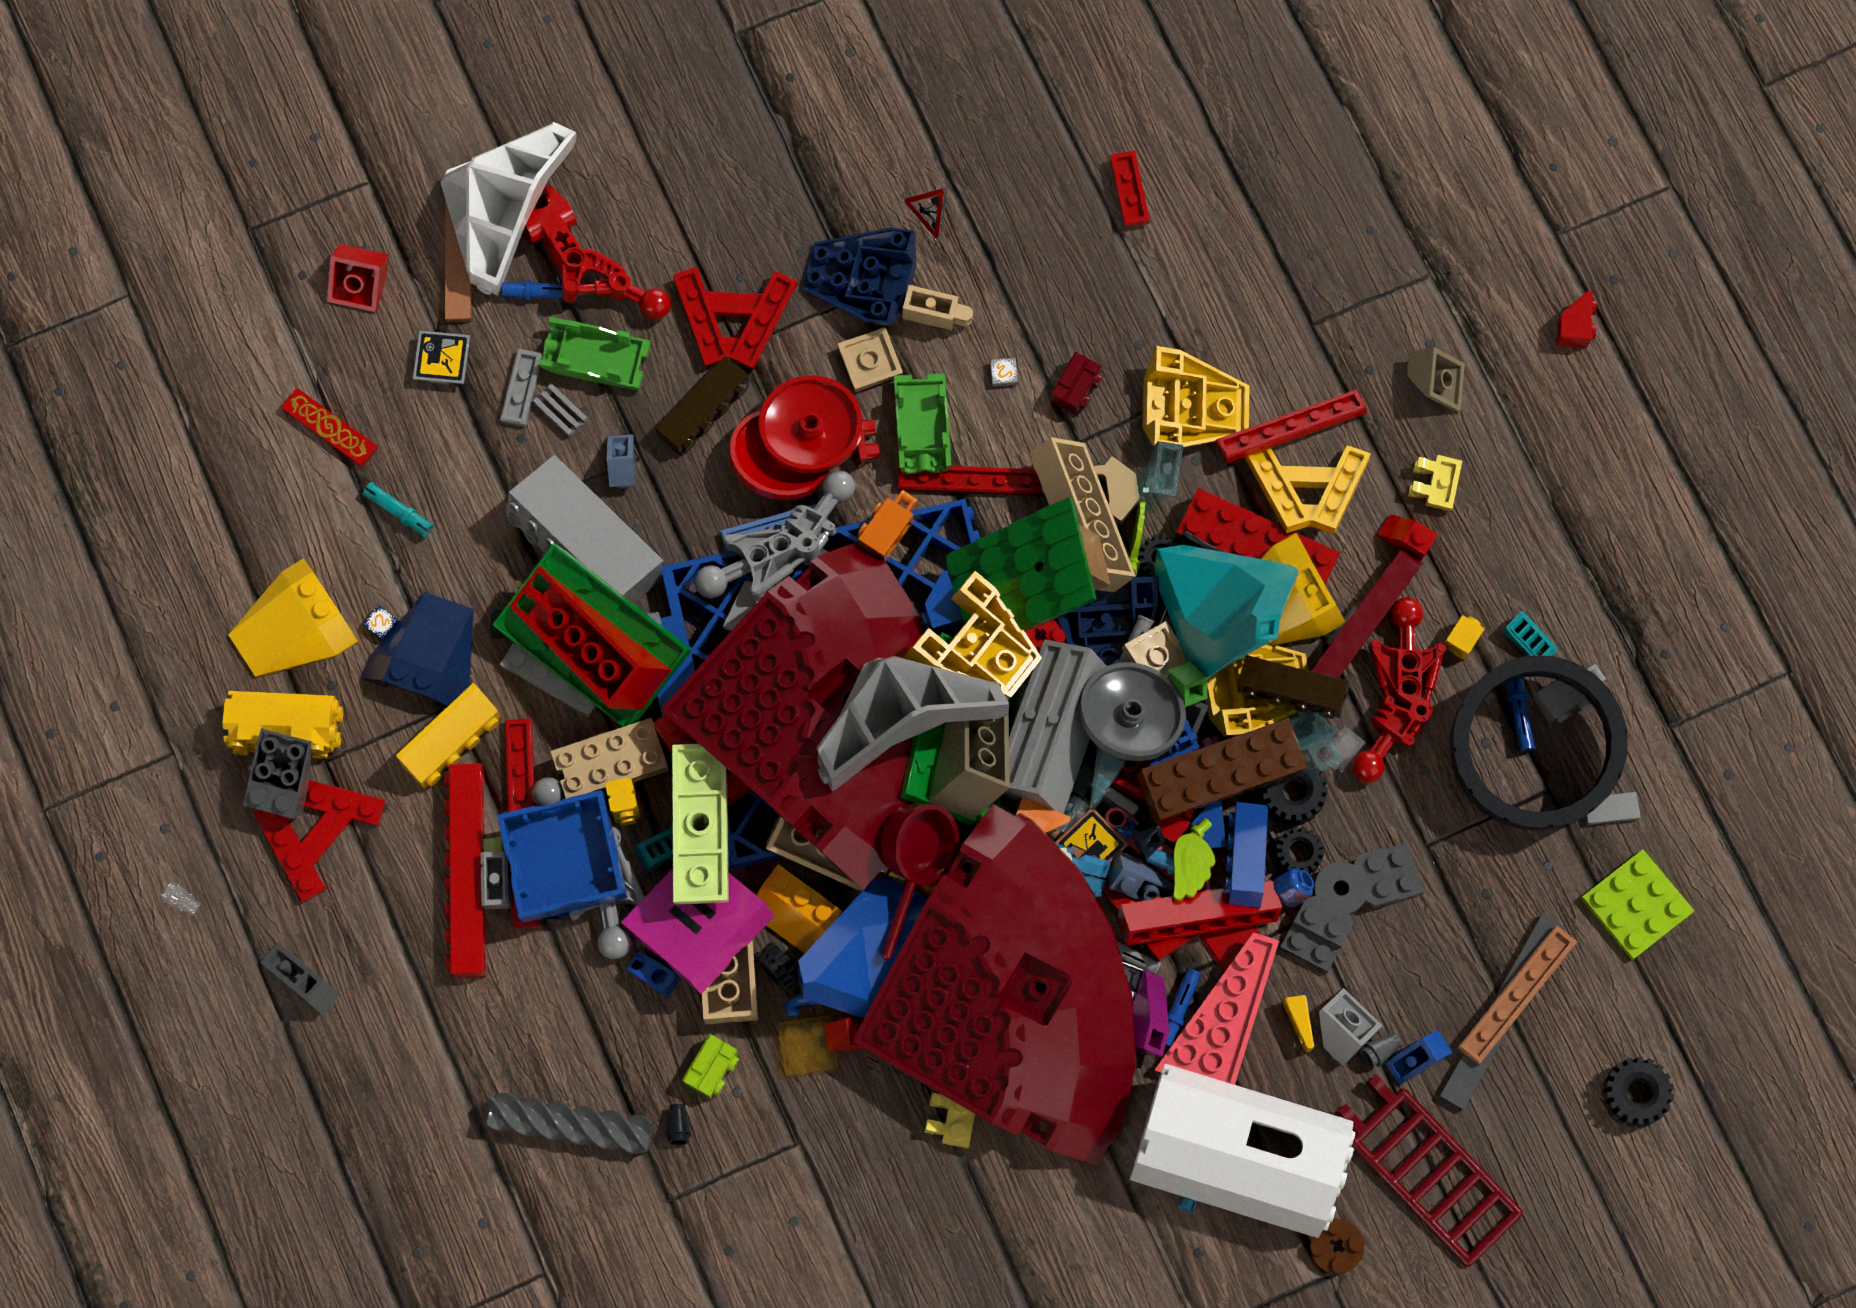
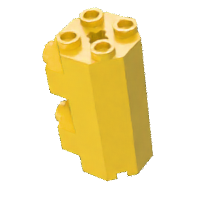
[223,691,343,759]

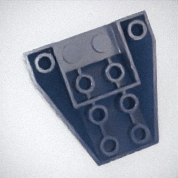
[801,228,916,326]

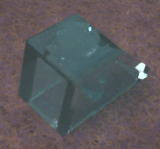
[1142,441,1183,496]

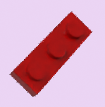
[1110,150,1150,228]

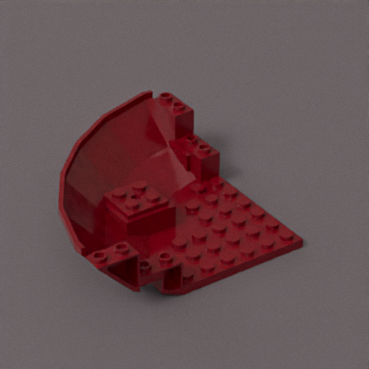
[660,542,925,890]
[852,804,1137,1166]

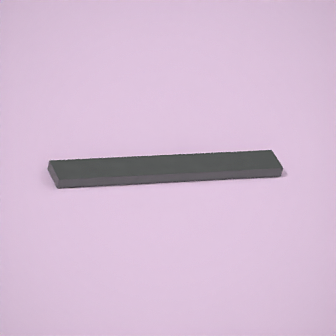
[1439,914,1566,1111]

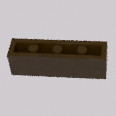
[656,355,749,455]
[1238,655,1349,719]

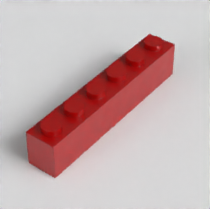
[1117,881,1282,946]

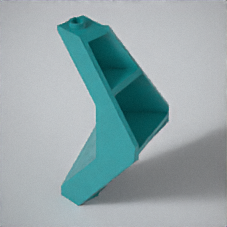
[1155,545,1299,680]

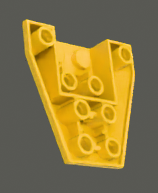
[1261,533,1346,646]

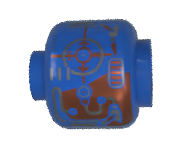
[1274,868,1314,907]

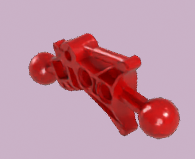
[1352,597,1446,783]

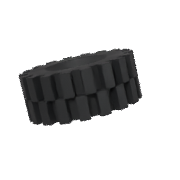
[1260,757,1328,826]
[1602,1057,1674,1128]

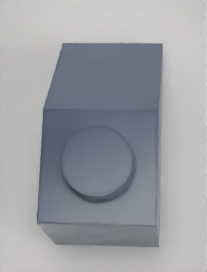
[607,435,636,489]

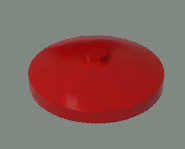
[759,375,863,473]
[729,410,830,501]

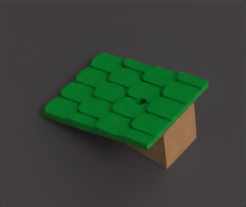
[946,497,1111,632]

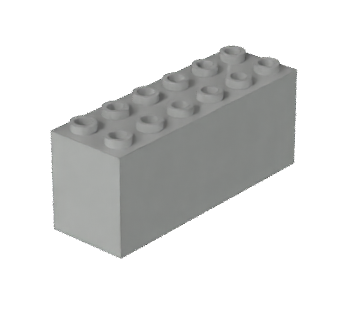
[506,455,664,603]
[1003,639,1106,814]

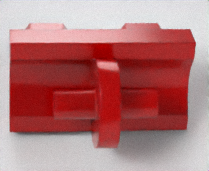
[853,419,880,468]

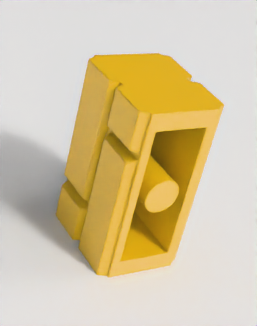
[605,777,641,826]

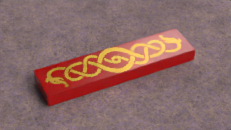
[281,388,378,468]

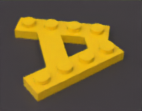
[1244,445,1371,535]

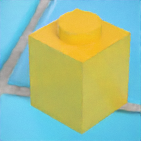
[1444,615,1484,661]

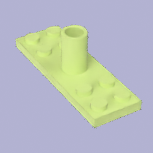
[672,744,729,904]

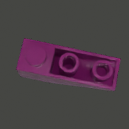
[1133,970,1169,1057]

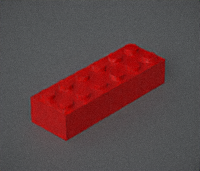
[1174,488,1340,585]

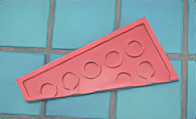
[1154,932,1279,1085]

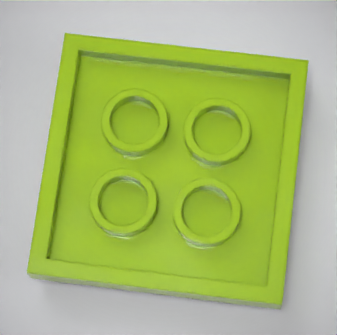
[1581,849,1694,960]

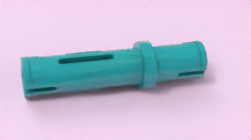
[363,482,434,538]

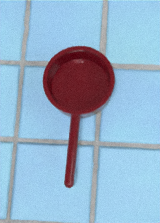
[881,803,959,960]

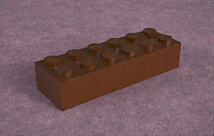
[1136,718,1308,824]

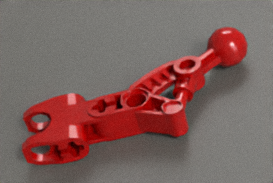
[522,185,671,320]

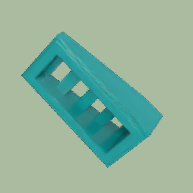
[1502,611,1558,656]
[635,827,673,873]

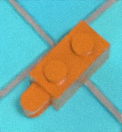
[857,490,918,562]

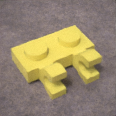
[1408,455,1462,512]
[925,1093,975,1148]

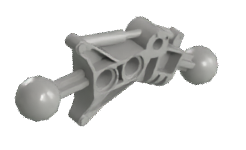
[694,470,855,601]
[531,777,645,959]

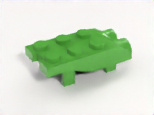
[538,317,651,391]
[894,374,951,474]

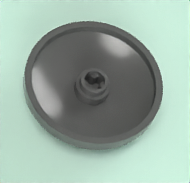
[1079,662,1186,761]

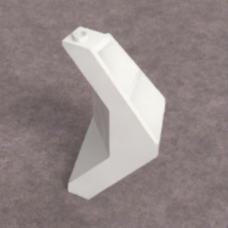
[441,122,576,296]

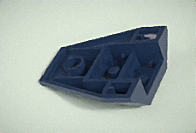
[1057,576,1158,666]
[362,592,474,709]

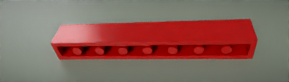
[445,763,486,978]

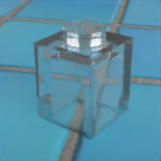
[1323,726,1366,772]

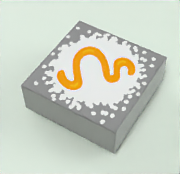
[990,358,1018,387]

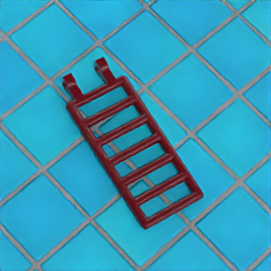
[1336,1074,1523,1267]

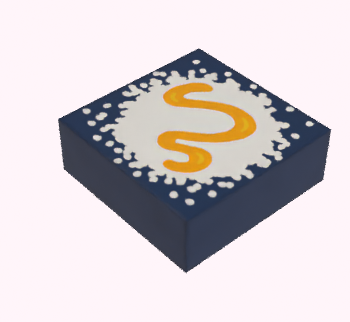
[362,605,400,641]

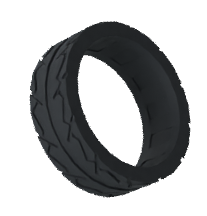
[1450,655,1628,830]

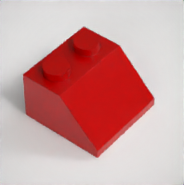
[327,244,389,312]

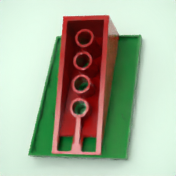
[493,544,692,727]

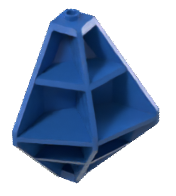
[798,877,929,1018]

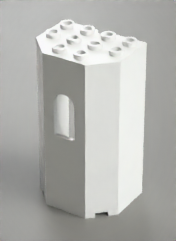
[1130,1064,1355,1238]

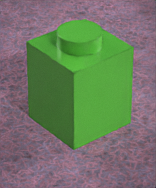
[1168,662,1207,707]

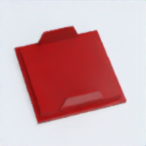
[1199,925,1261,974]

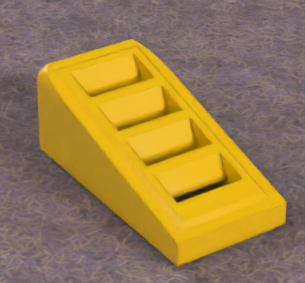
[1282,995,1314,1053]

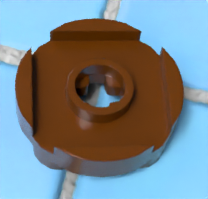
[1309,1218,1365,1274]

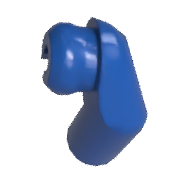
[784,992,819,1017]

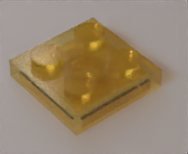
[778,1015,839,1077]

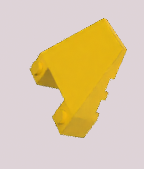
[905,571,1042,698]

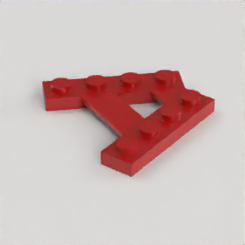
[673,267,798,371]
[253,780,386,903]

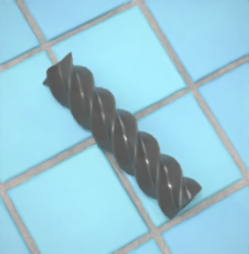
[487,1092,654,1154]

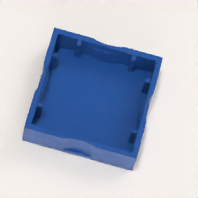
[497,790,628,923]

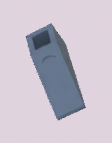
[1107,851,1174,901]

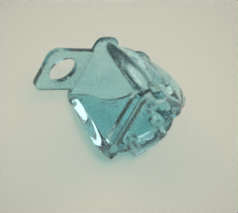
[1286,710,1342,771]

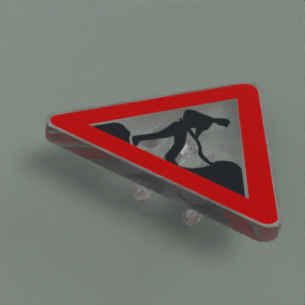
[903,187,947,240]

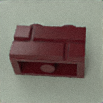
[1050,352,1103,415]

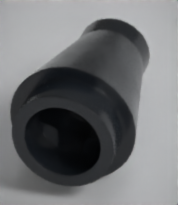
[665,1104,692,1146]

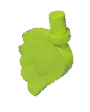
[1128,501,1146,575]
[1173,818,1215,901]

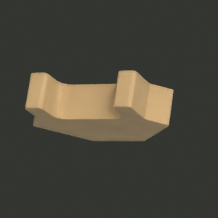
[1094,457,1139,525]

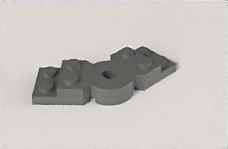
[1280,843,1424,973]

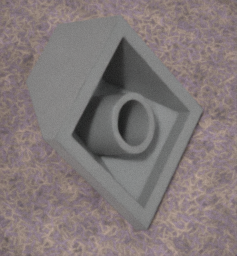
[1319,988,1383,1066]

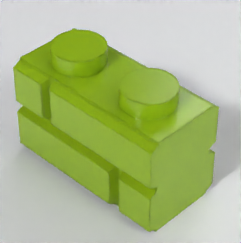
[682,1034,740,1099]

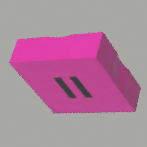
[621,868,775,994]

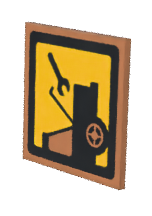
[1055,807,1129,877]

